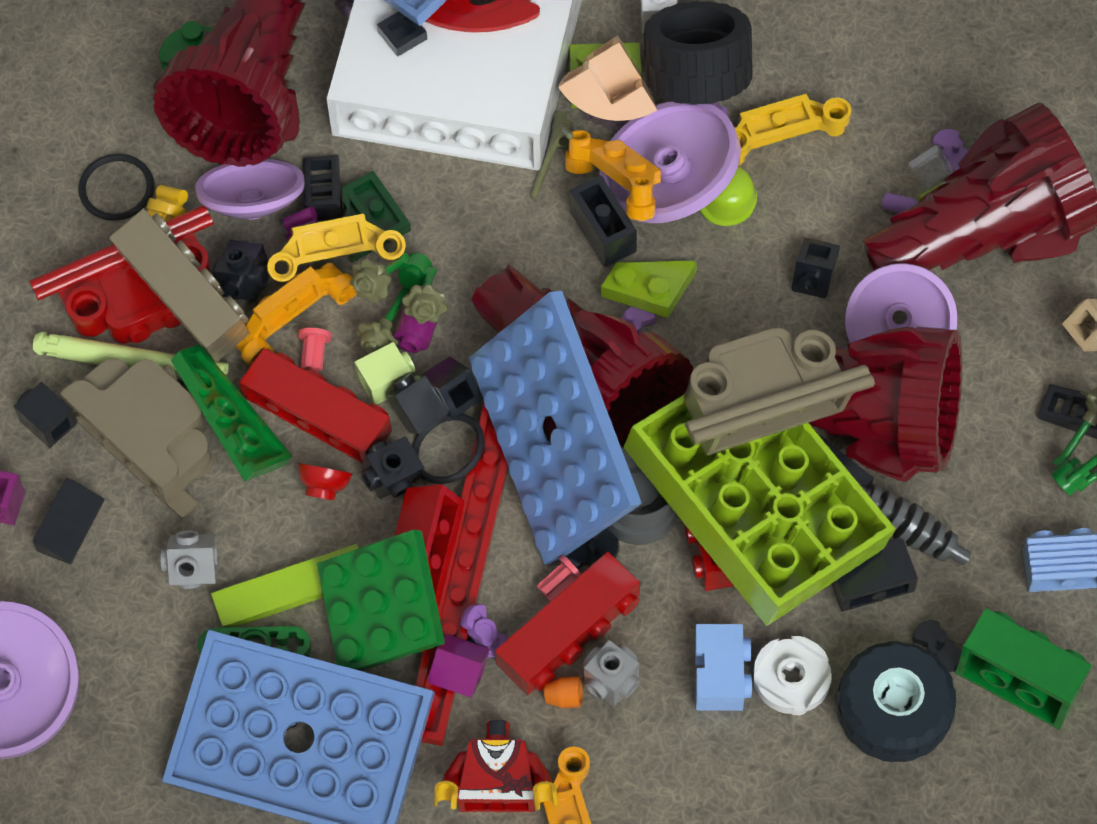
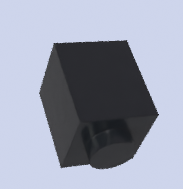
[421,356,483,419]
[385,373,449,434]
[14,381,77,449]

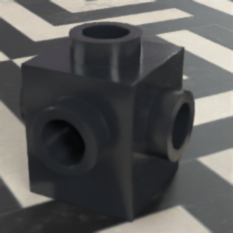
[213,240,269,301]
[361,436,424,499]

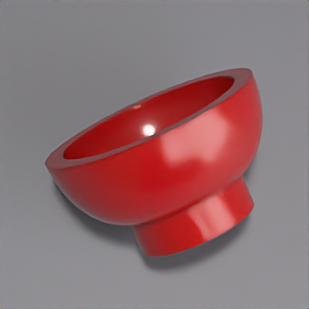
[298,463,352,501]

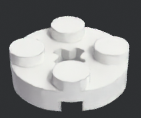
[753,636,832,715]

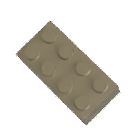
[109,208,250,363]

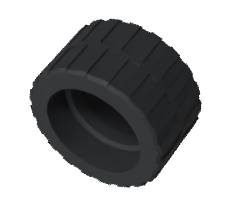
[644,1,753,105]

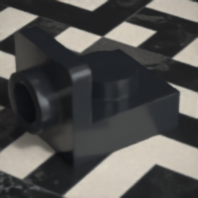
[791,237,840,298]

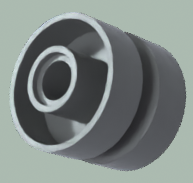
[606,448,678,545]

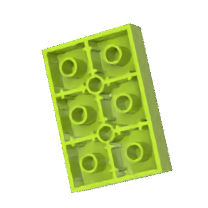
[623,394,896,626]

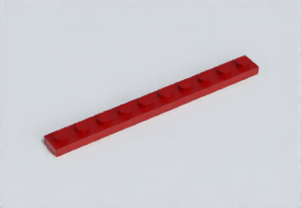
[416,404,509,746]

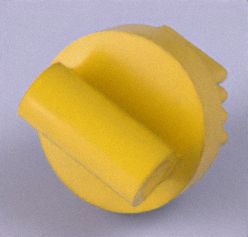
[146,185,188,222]

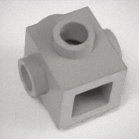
[161,530,219,589]
[583,640,640,707]

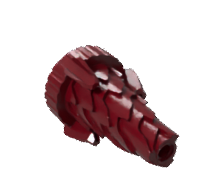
[153,0,305,167]
[862,102,1097,271]
[471,264,694,449]
[809,326,963,482]

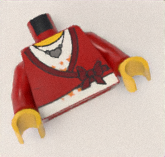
[433,720,558,812]

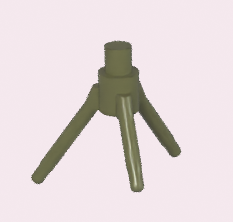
[530,111,600,199]

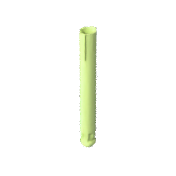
[33,331,229,380]

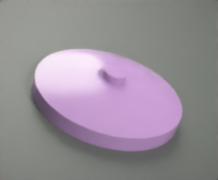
[600,101,741,223]
[0,601,79,759]

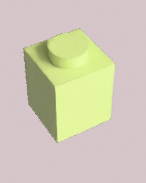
[354,342,415,405]

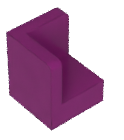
[0,471,25,526]
[428,635,490,698]

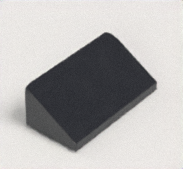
[33,478,105,565]

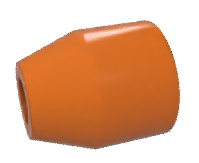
[544,676,583,709]

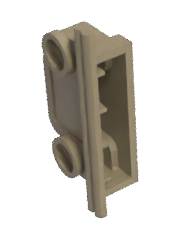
[684,328,875,456]
[55,359,214,520]

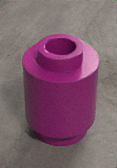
[394,305,438,353]

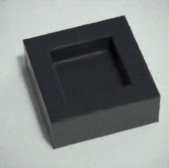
[377,11,427,57]

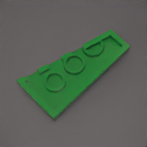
[171,344,293,482]

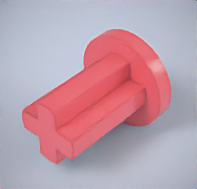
[298,328,332,372]
[536,555,582,602]

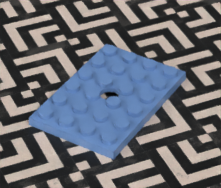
[469,291,642,565]
[162,630,435,824]

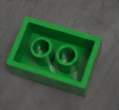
[955,608,1092,730]

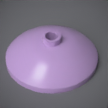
[195,159,305,220]
[845,263,957,342]

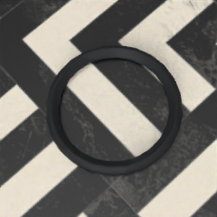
[78,154,154,221]
[412,413,485,484]

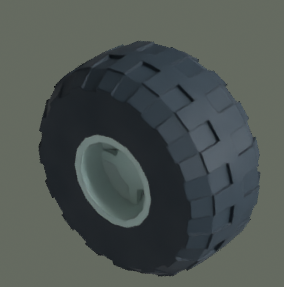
[837,641,956,762]

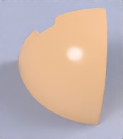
[559,36,657,121]

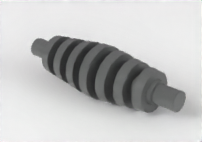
[860,485,971,565]

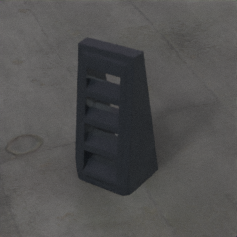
[303,155,342,222]
[1038,384,1097,439]

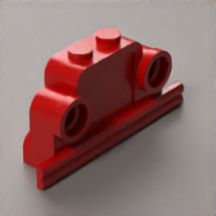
[29,205,214,344]

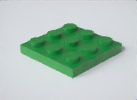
[317,530,445,671]

